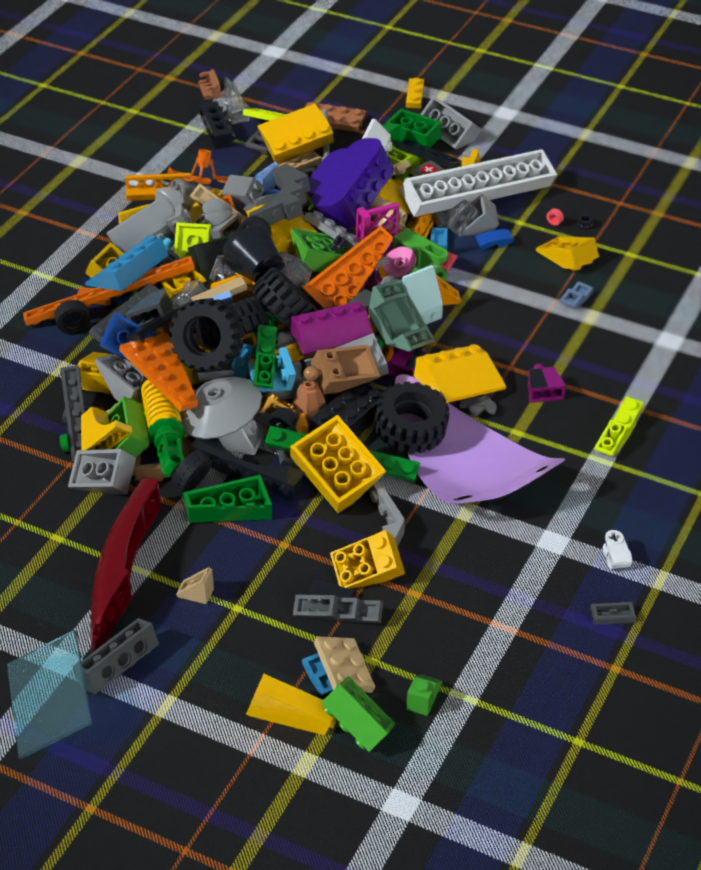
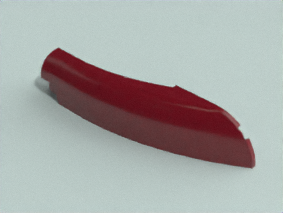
[90,478,161,654]

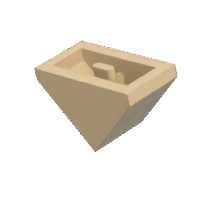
[176,567,214,604]

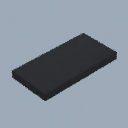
[395,139,462,169]

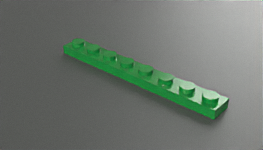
[265,425,420,483]

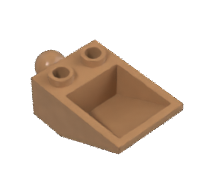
[304,345,380,394]

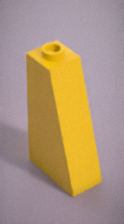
[246,674,337,735]

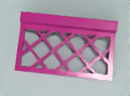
[356,203,399,256]

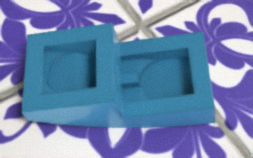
[301,653,333,696]

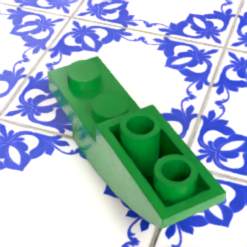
[253,325,277,389]

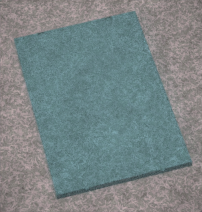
[7,630,92,759]

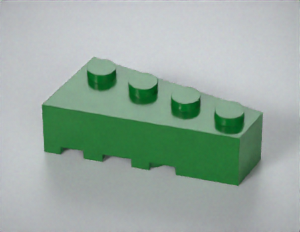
[183,475,272,523]

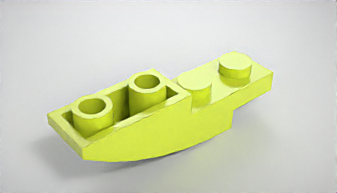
[594,396,644,457]

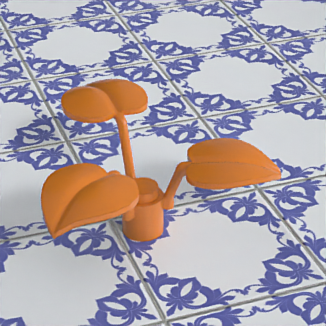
[167,149,228,185]

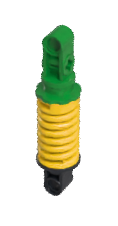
[139,376,185,477]

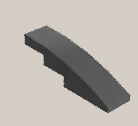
[293,595,383,623]

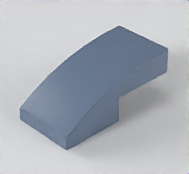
[559,281,593,309]

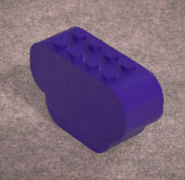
[306,138,394,230]

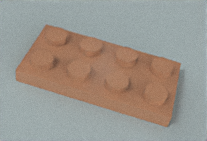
[305,102,366,132]

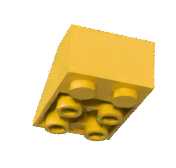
[77,352,112,394]
[330,530,405,589]

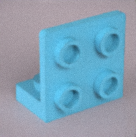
[247,347,296,392]

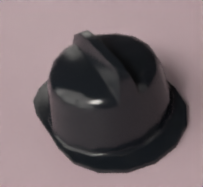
[255,407,300,432]

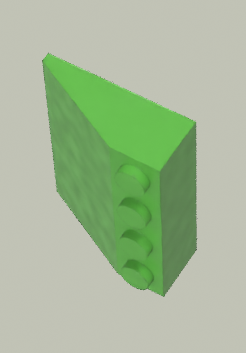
[291,228,350,273]

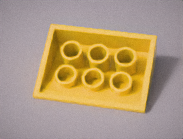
[257,104,334,164]
[246,205,317,261]
[414,344,506,403]
[290,415,386,513]

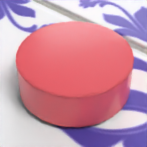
[546,208,564,226]

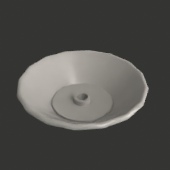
[180,377,262,439]

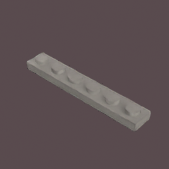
[304,211,388,265]

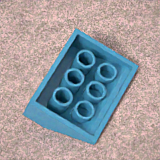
[85,235,168,291]

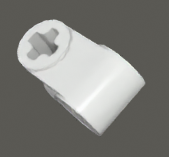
[603,530,632,569]

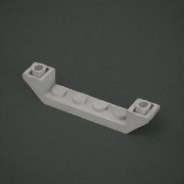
[368,480,405,547]

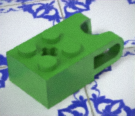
[393,228,448,282]

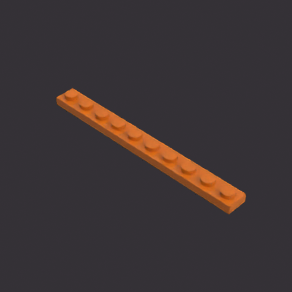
[23,256,195,326]

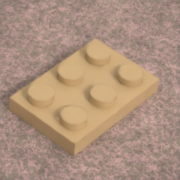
[314,636,375,693]

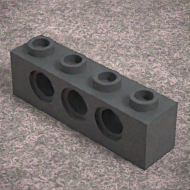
[74,618,159,694]

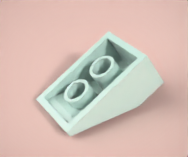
[402,265,443,324]

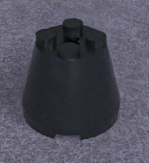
[222,223,285,283]

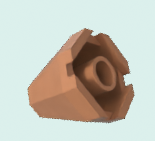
[291,380,327,428]

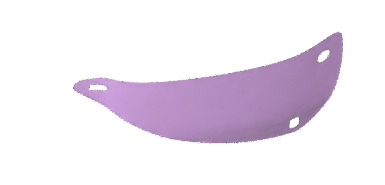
[395,374,565,503]

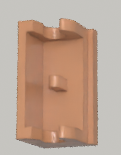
[198,69,221,100]

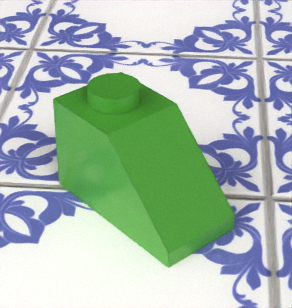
[407,674,442,716]

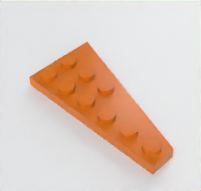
[302,226,393,310]
[119,333,198,412]

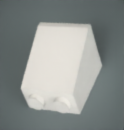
[218,413,266,455]

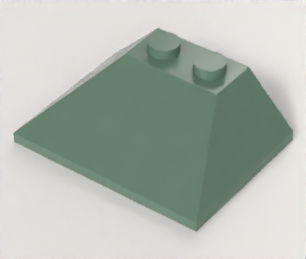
[368,279,435,351]

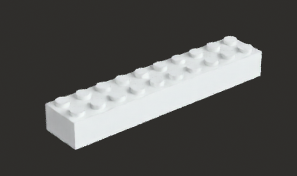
[400,149,557,217]

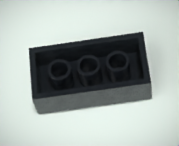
[310,383,382,437]

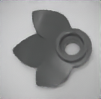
[459,394,497,417]

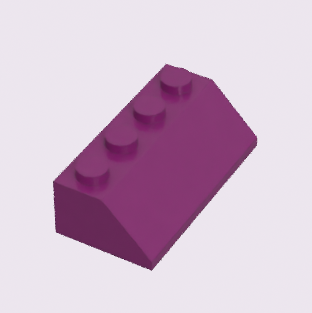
[291,301,372,357]

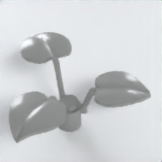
[155,187,233,253]

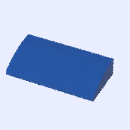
[99,313,174,362]

